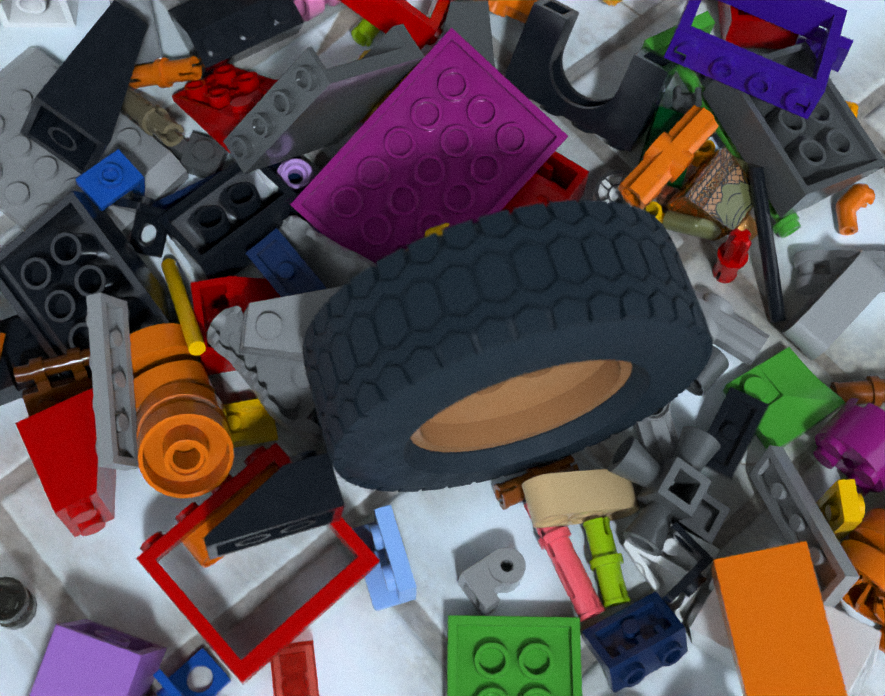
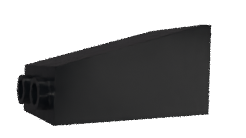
[20,0,148,175]

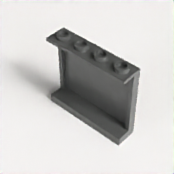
[223,24,425,174]

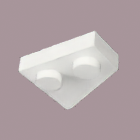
[622,508,720,623]

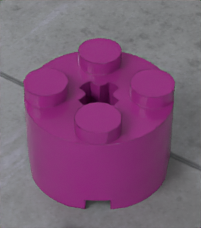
[813,398,885,497]

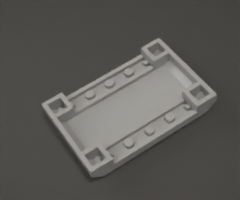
[0,47,189,237]

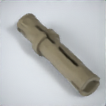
[121,85,184,147]

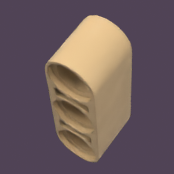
[522,468,640,528]

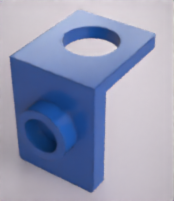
[76,149,145,211]
[153,648,231,696]

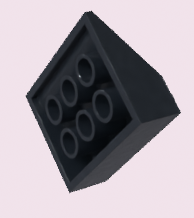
[0,191,180,379]

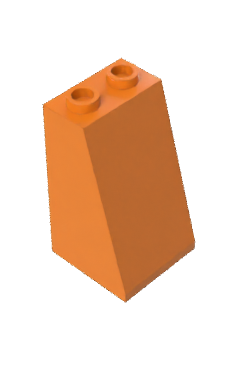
[711,541,848,696]

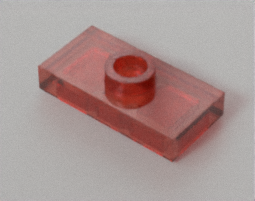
[270,640,320,696]

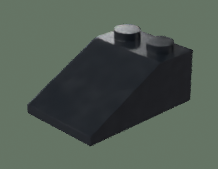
[204,450,345,560]

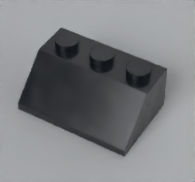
[168,0,304,78]
[157,161,307,280]

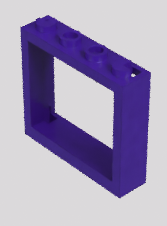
[664,0,847,120]

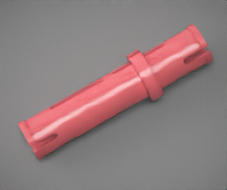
[524,503,605,622]

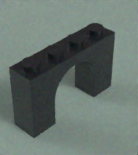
[504,0,678,152]

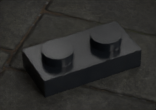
[704,387,769,481]

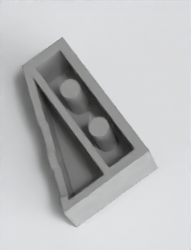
[239,286,342,362]

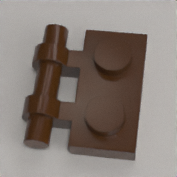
[13,346,93,417]

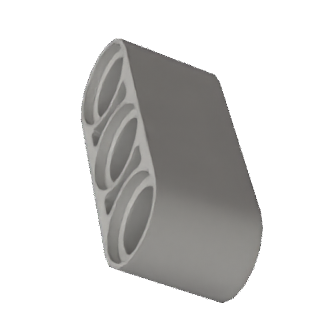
[782,250,885,360]

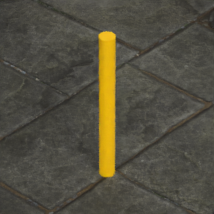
[161,258,206,356]

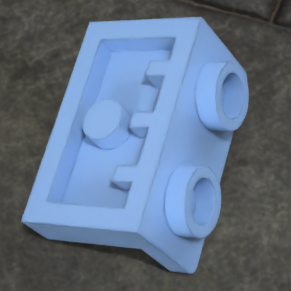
[353,504,416,611]

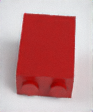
[16,388,116,537]

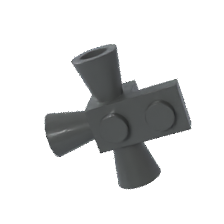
[607,426,730,556]

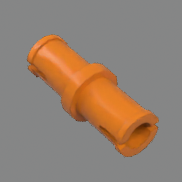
[129,56,202,89]

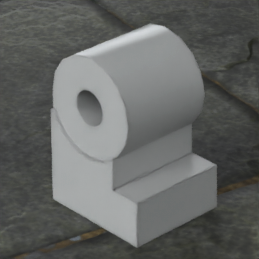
[458,547,526,616]

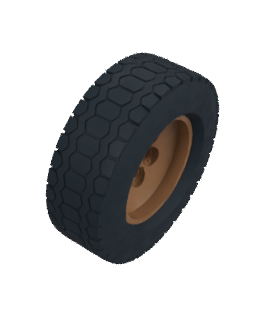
[302,200,712,492]

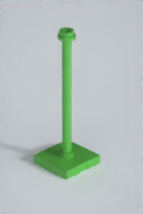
[641,11,801,239]

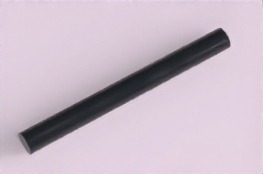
[748,167,787,323]

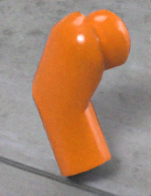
[836,183,875,236]

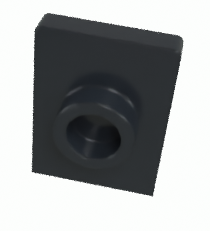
[111,194,167,258]
[662,521,714,605]

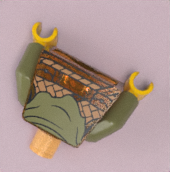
[646,139,757,241]

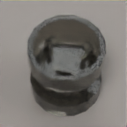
[0,577,37,630]

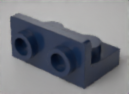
[582,591,688,693]

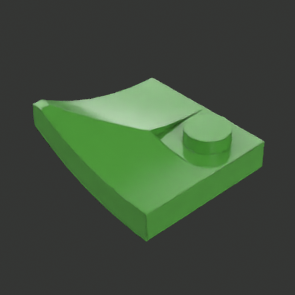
[722,347,845,450]

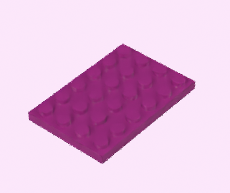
[290,27,568,265]

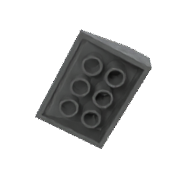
[702,42,885,218]

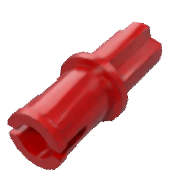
[712,228,752,284]

